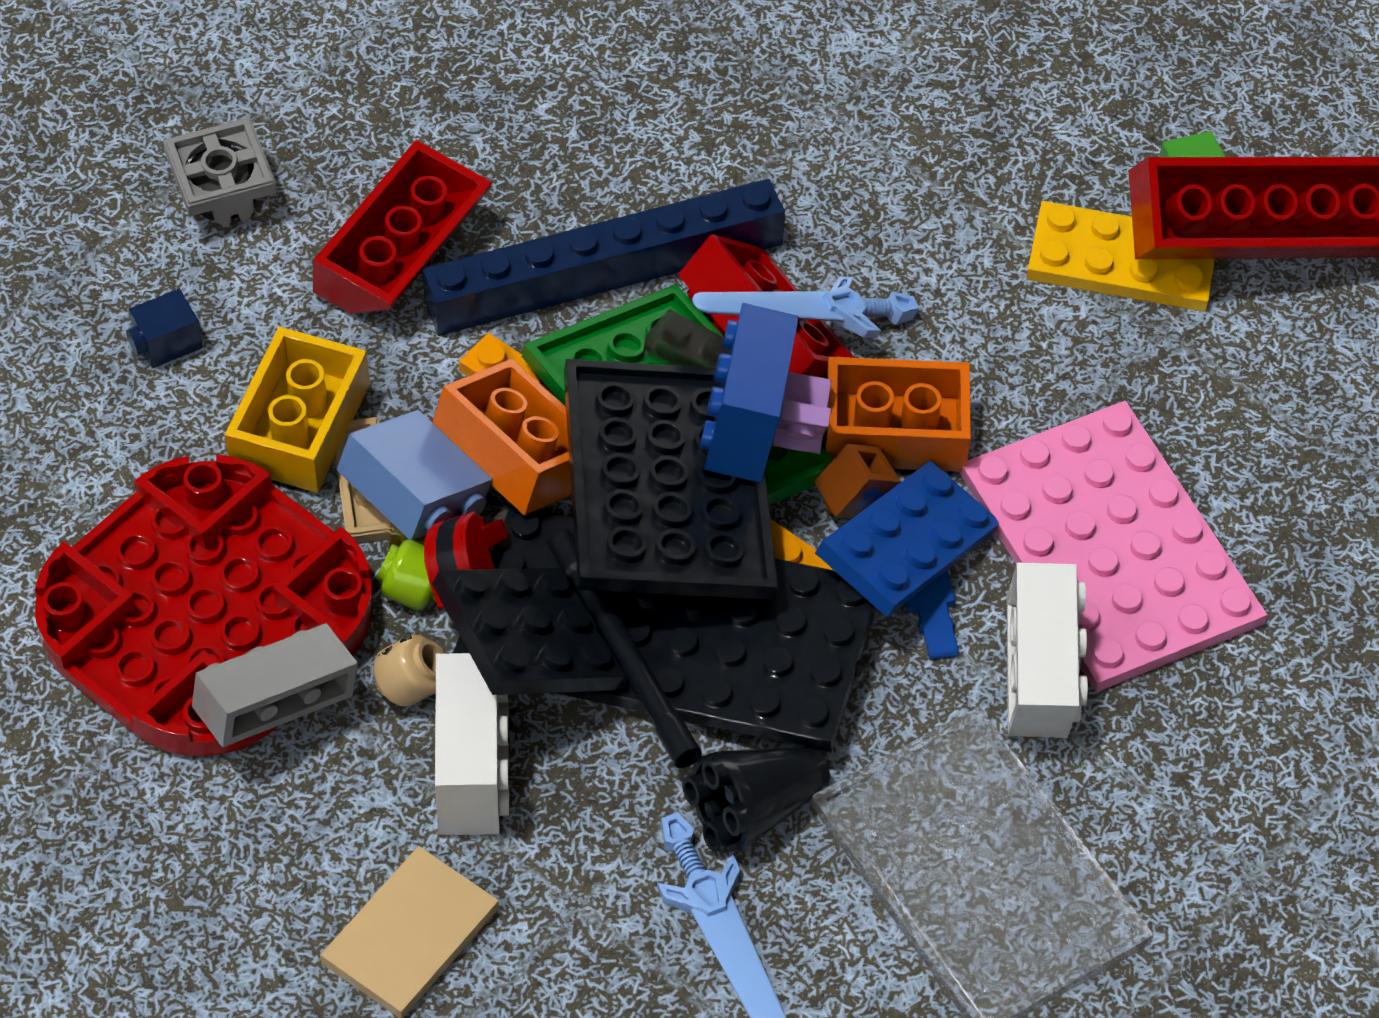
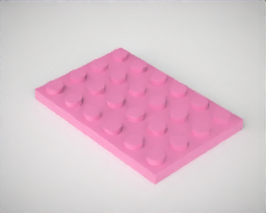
[959,400,1268,693]

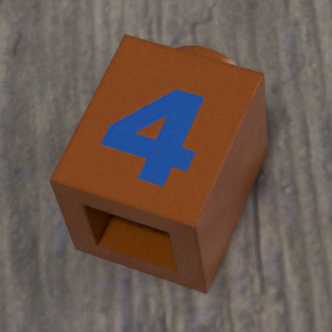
[814,443,901,519]

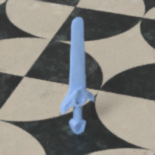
[692,276,919,338]
[657,812,786,1018]

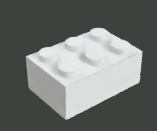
[1007,563,1088,738]
[435,653,509,835]

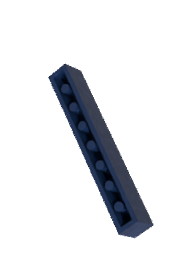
[422,179,785,336]

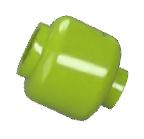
[376,539,436,611]

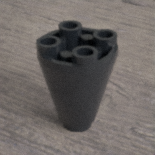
[682,747,830,852]

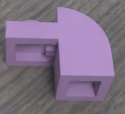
[772,372,832,454]

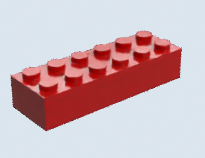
[1128,157,1379,260]

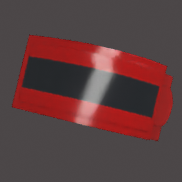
[424,511,508,608]

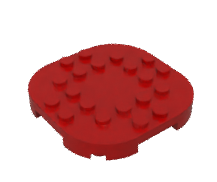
[34,454,373,756]

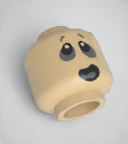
[373,634,444,707]

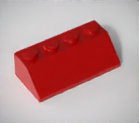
[313,140,492,314]
[678,234,855,378]

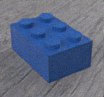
[699,303,799,483]

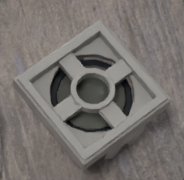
[163,117,277,228]

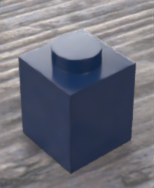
[126,288,203,369]

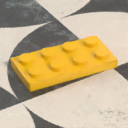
[1026,201,1215,312]

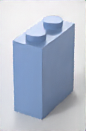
[337,410,493,540]

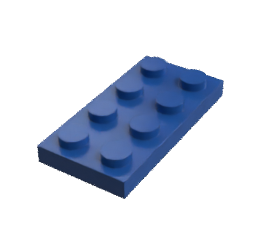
[815,460,999,617]

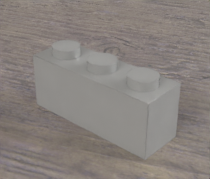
[192,623,358,748]

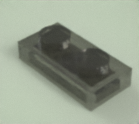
[643,309,730,368]

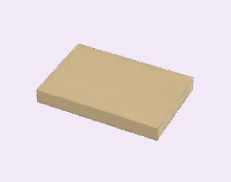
[320,846,499,1018]

